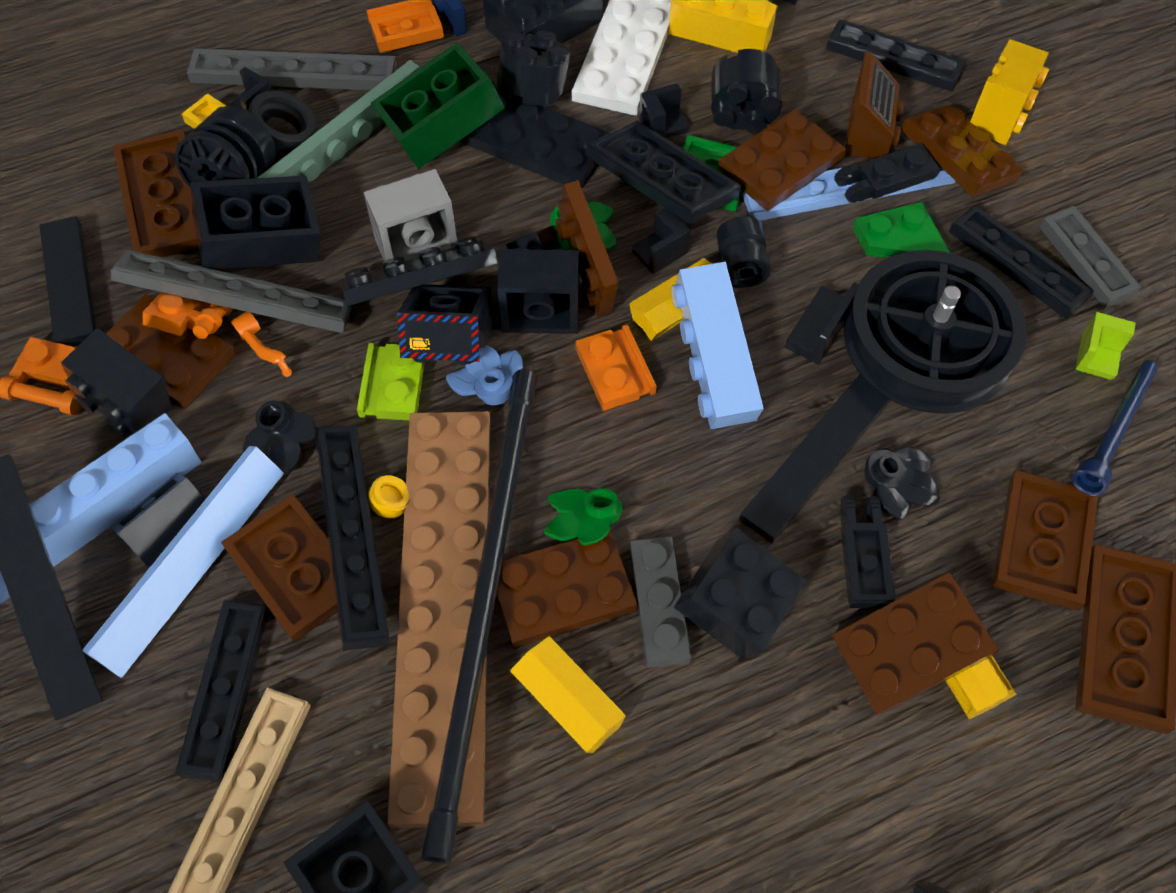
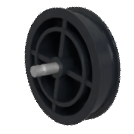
[844,250,1027,414]

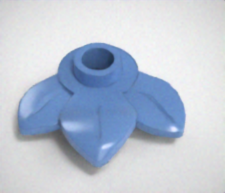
[446,345,523,405]

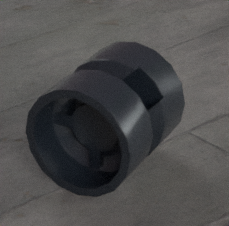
[716,216,771,288]

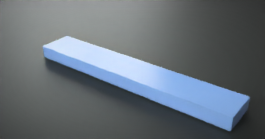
[742,163,955,221]
[82,446,284,678]

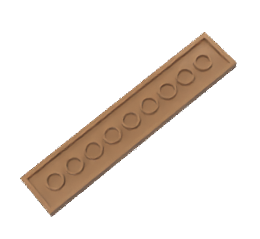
[387,412,491,828]

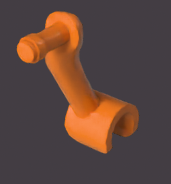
[230,312,292,377]

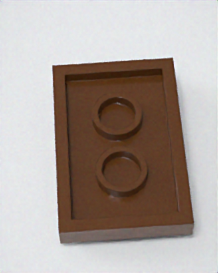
[901,105,1024,197]
[718,108,846,212]
[556,180,619,318]
[106,294,236,410]
[992,470,1098,611]
[221,494,338,642]
[497,530,637,648]
[832,572,999,716]

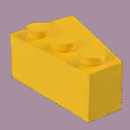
[668,0,777,53]
[970,39,1049,145]

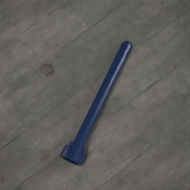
[1073,360,1158,496]

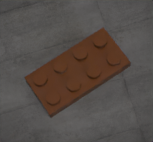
[113,129,199,257]
[1075,544,1176,734]

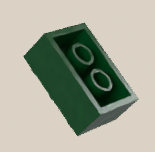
[371,42,505,169]

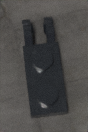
[834,143,940,204]
[840,496,896,609]

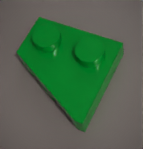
[852,202,950,258]

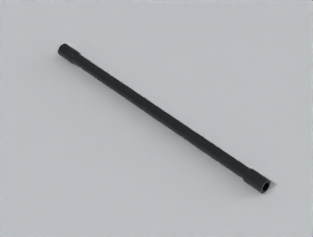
[421,369,537,864]

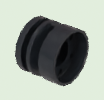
[175,105,276,188]

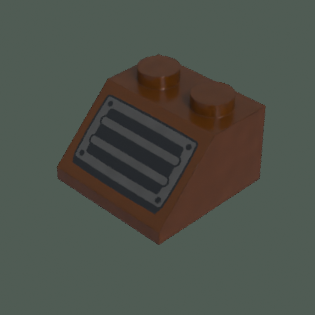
[845,52,904,159]

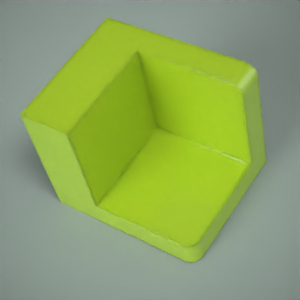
[1075,312,1136,380]

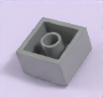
[363,169,457,261]

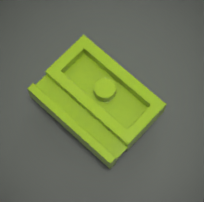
[357,343,425,420]

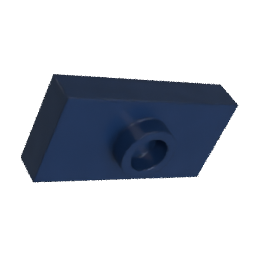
[432,0,467,37]

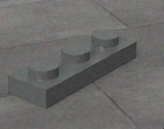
[1039,206,1141,309]
[630,537,691,668]

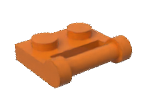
[0,337,83,416]

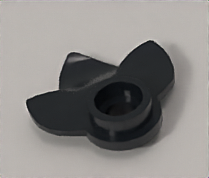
[243,400,316,474]
[864,447,940,520]

